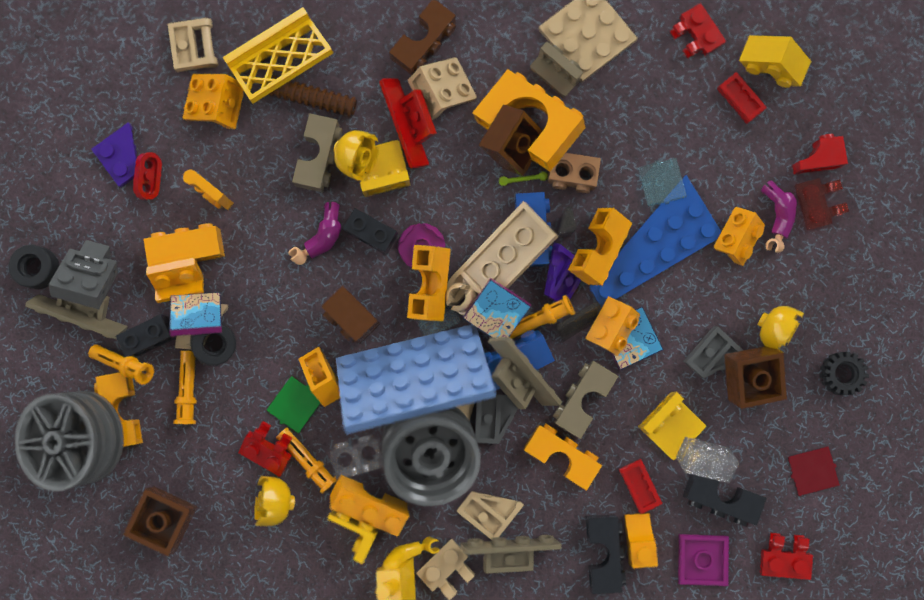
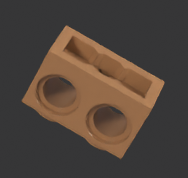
[547,153,601,193]

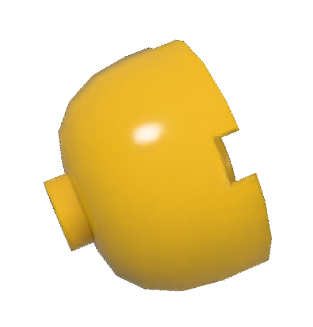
[334,130,379,180]
[758,306,804,352]
[254,476,295,526]

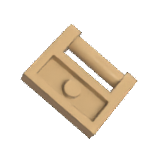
[168,18,218,72]

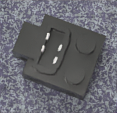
[49,240,118,309]

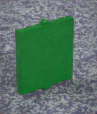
[267,376,321,434]

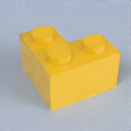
[739,35,811,88]

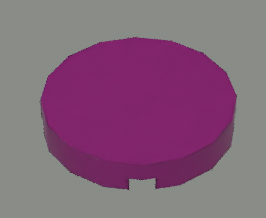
[398,223,445,268]

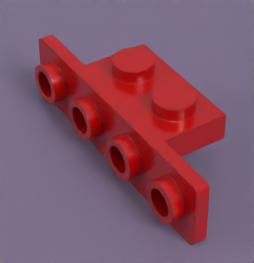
[379,78,437,168]

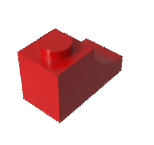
[792,134,848,174]

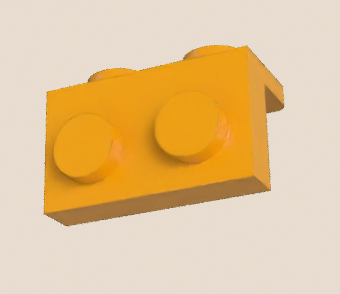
[714,207,765,266]
[585,296,640,356]

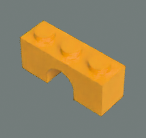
[568,208,632,286]
[407,245,451,321]
[94,372,143,447]
[523,423,602,491]
[330,475,409,537]

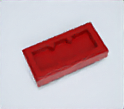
[717,72,767,124]
[618,459,663,514]

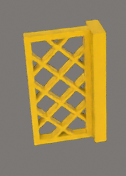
[223,8,333,104]

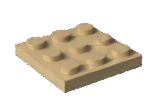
[539,0,638,82]

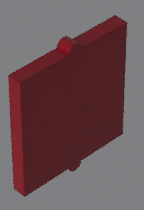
[787,446,840,496]

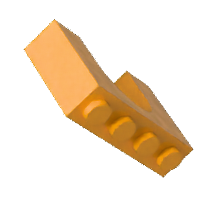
[472,69,586,172]

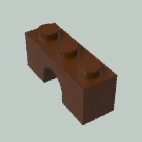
[389,0,456,76]

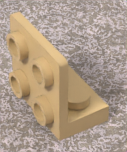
[408,57,477,120]

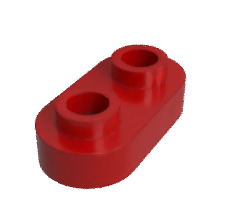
[133,152,162,200]

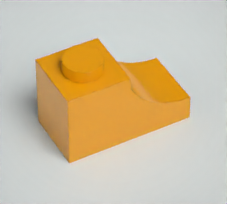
[299,347,340,407]
[624,513,658,568]

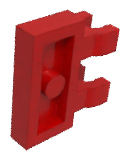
[670,3,726,59]
[238,421,292,477]
[760,532,813,580]

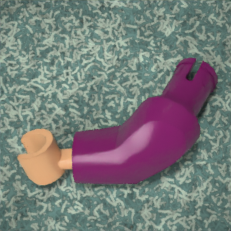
[761,180,797,253]
[288,202,342,265]

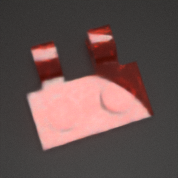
[795,178,849,230]

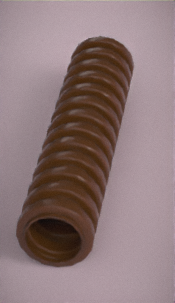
[261,75,357,118]

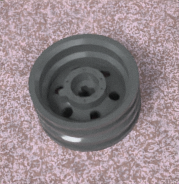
[15,391,124,491]
[381,407,481,506]

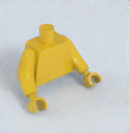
[376,537,440,600]

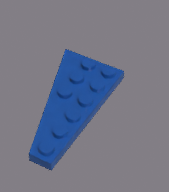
[588,175,721,308]

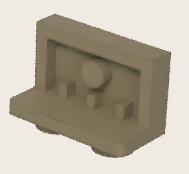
[530,42,583,97]

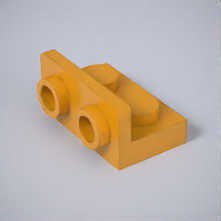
[146,257,204,303]

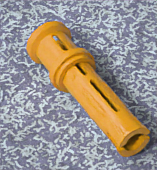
[509,295,575,339]
[88,344,154,385]
[173,351,197,424]
[276,427,338,494]

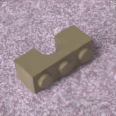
[292,113,342,193]
[553,361,619,439]

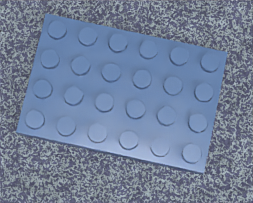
[336,324,496,434]

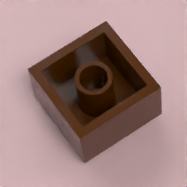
[479,104,542,176]
[321,286,381,344]
[724,346,787,409]
[123,486,198,556]

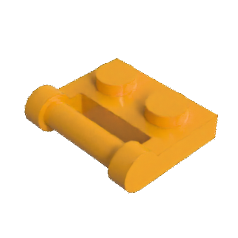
[183,170,233,210]

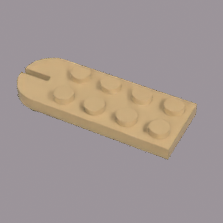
[445,201,559,315]

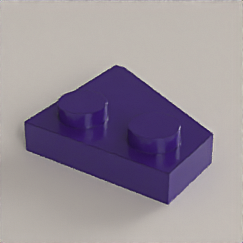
[91,122,137,188]
[544,243,581,302]

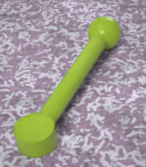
[499,172,548,186]

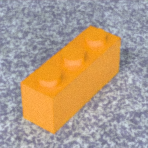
[144,223,225,267]

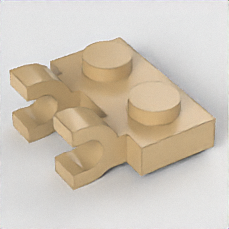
[416,539,475,600]

